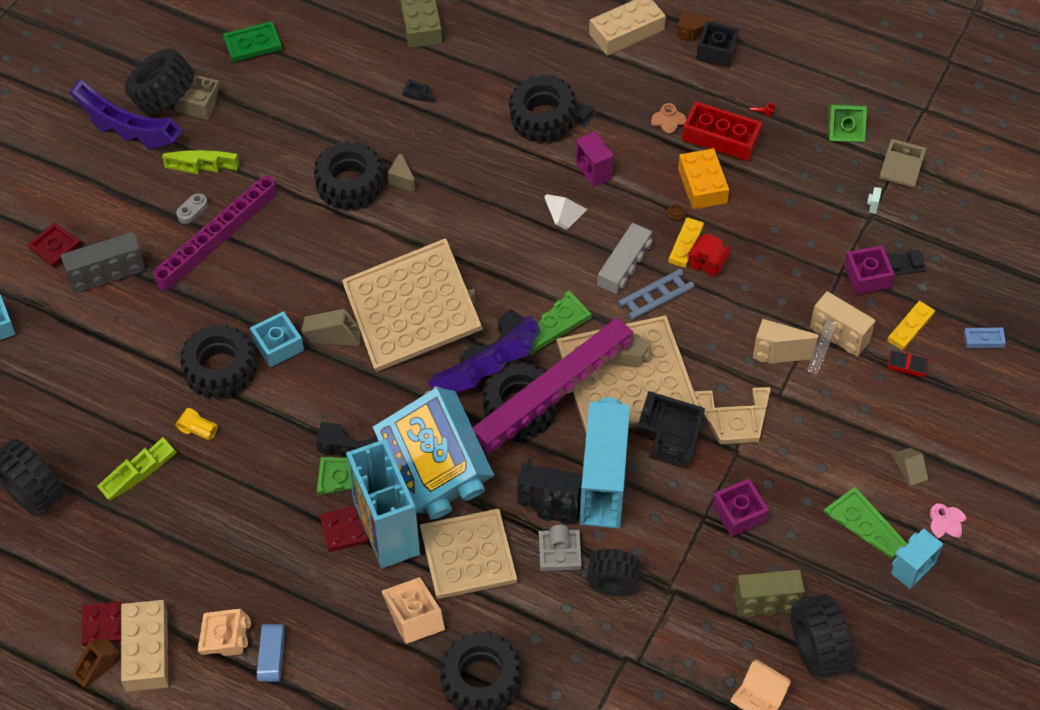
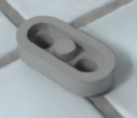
[176,193,208,224]

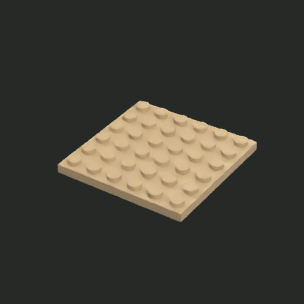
[342,238,483,372]
[556,315,699,433]

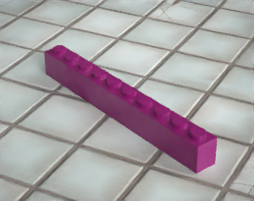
[473,317,633,454]

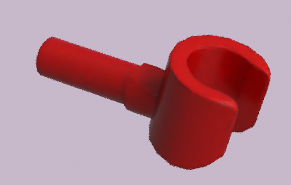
[750,103,775,117]

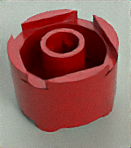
[687,234,730,277]

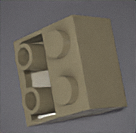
[174,75,219,120]
[879,139,926,188]

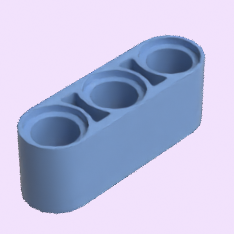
[257,624,285,682]

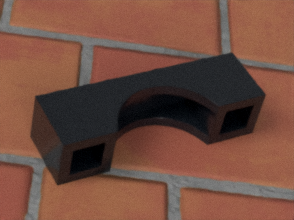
[460,308,525,363]
[316,422,379,457]

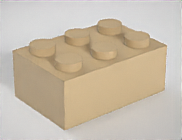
[810,291,876,357]

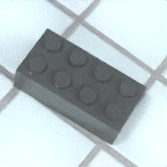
[61,232,146,293]

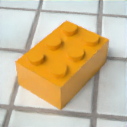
[678,148,729,209]

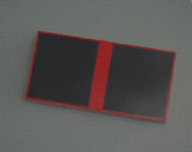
[887,350,929,378]

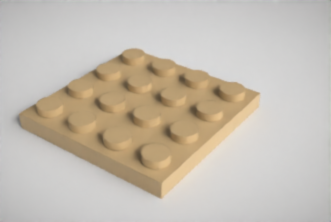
[420,509,517,600]

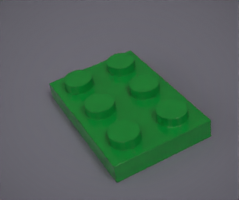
[223,21,282,63]

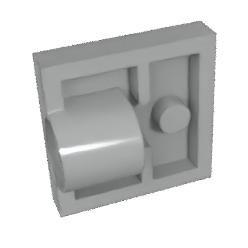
[539,525,581,571]

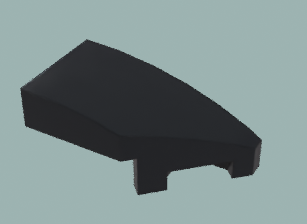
[402,79,435,102]

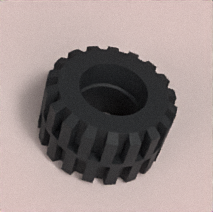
[586,548,641,596]

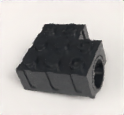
[635,391,705,469]
[517,458,582,525]

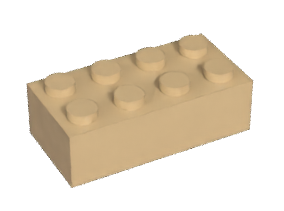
[589,0,666,55]
[121,600,168,692]

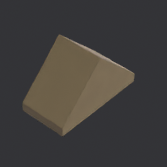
[388,153,415,192]
[892,448,928,488]

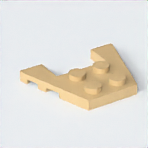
[695,387,770,444]

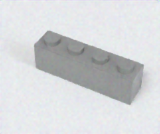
[597,223,653,294]

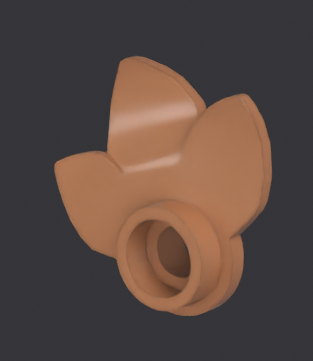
[651,103,686,134]

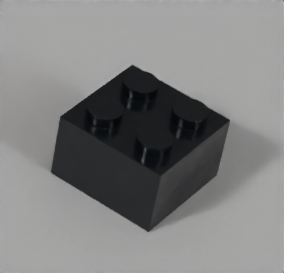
[696,21,740,67]

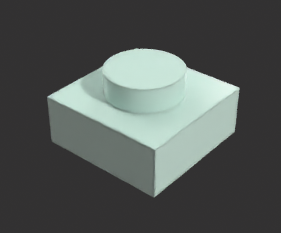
[867,187,882,213]

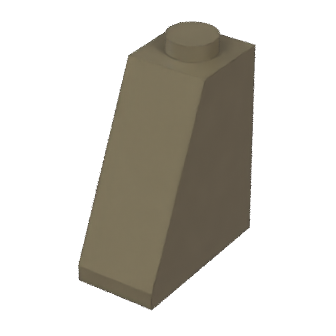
[302,309,362,346]
[605,334,652,367]

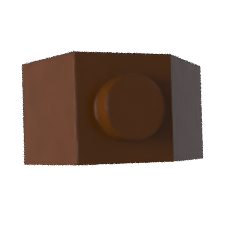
[676,11,716,41]
[71,638,120,688]

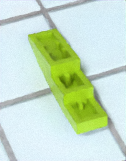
[162,150,239,175]
[97,437,177,501]

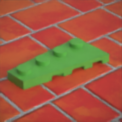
[529,290,591,355]
[317,457,352,496]
[824,487,908,560]

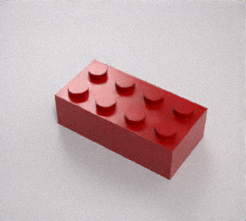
[682,101,763,161]

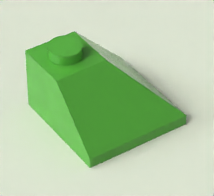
[828,104,867,142]

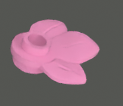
[930,504,966,539]

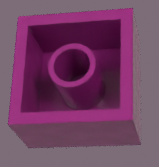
[575,132,614,187]
[844,245,895,295]
[712,478,769,537]

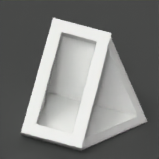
[544,195,587,230]

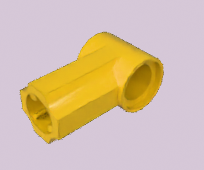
[175,408,218,440]

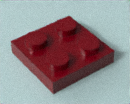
[27,222,81,268]
[320,506,368,552]
[81,601,125,647]

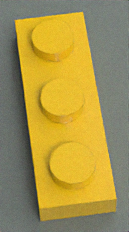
[668,218,704,268]
[887,301,935,351]

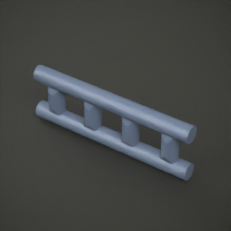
[618,268,694,320]

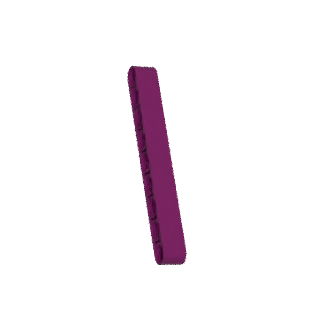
[154,176,276,290]

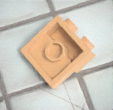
[198,609,251,656]

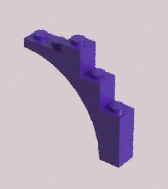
[69,79,182,150]
[428,315,540,393]

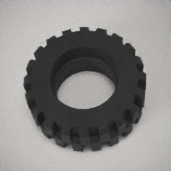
[125,48,194,114]
[509,75,577,143]
[314,141,384,211]
[180,324,257,399]
[483,362,557,439]
[0,439,64,516]
[790,593,854,680]
[440,631,521,710]

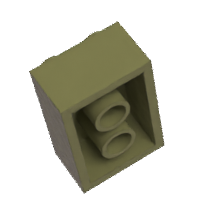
[400,0,442,48]
[734,570,805,618]

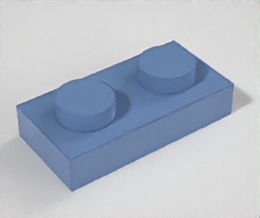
[964,328,1006,348]

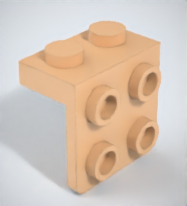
[730,660,791,710]

